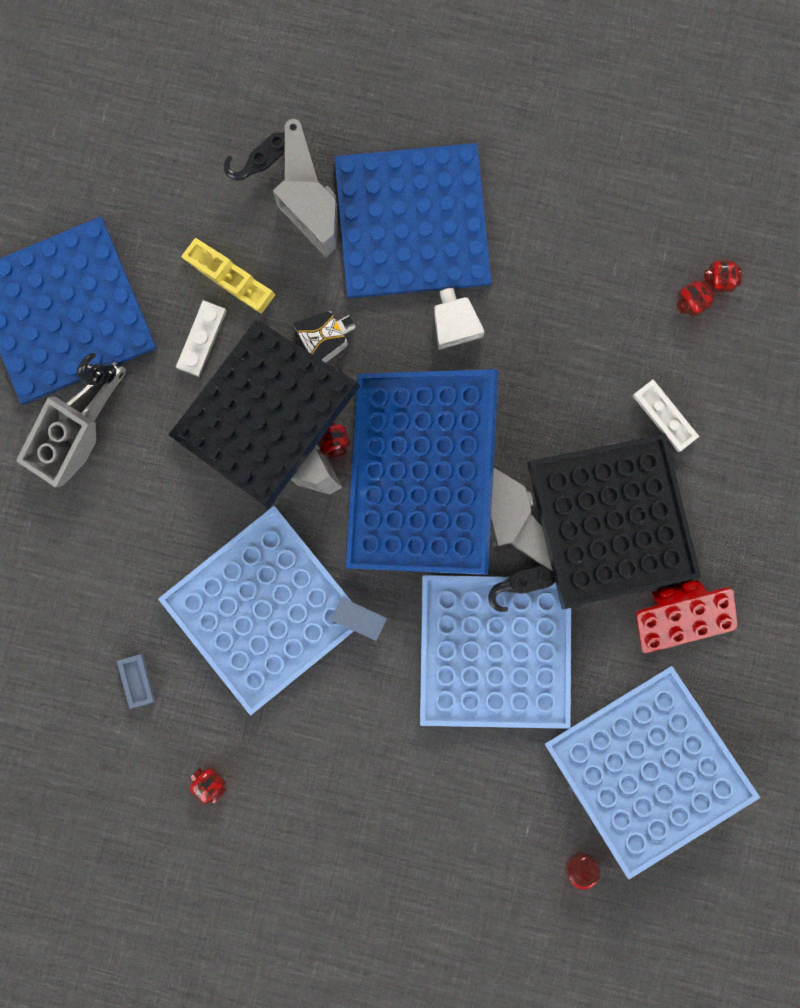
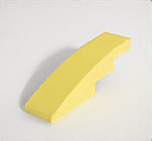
[181,238,275,314]

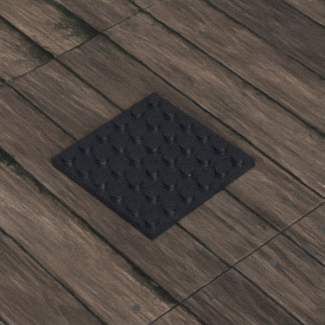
[169,320,360,509]
[527,434,701,610]

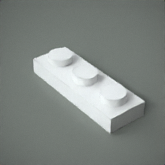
[176,300,227,377]
[633,380,699,453]

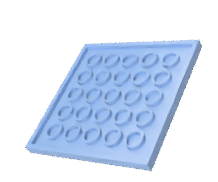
[158,506,354,716]
[420,575,571,729]
[545,666,760,880]

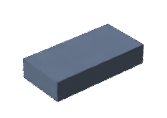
[331,597,387,641]
[117,654,155,709]

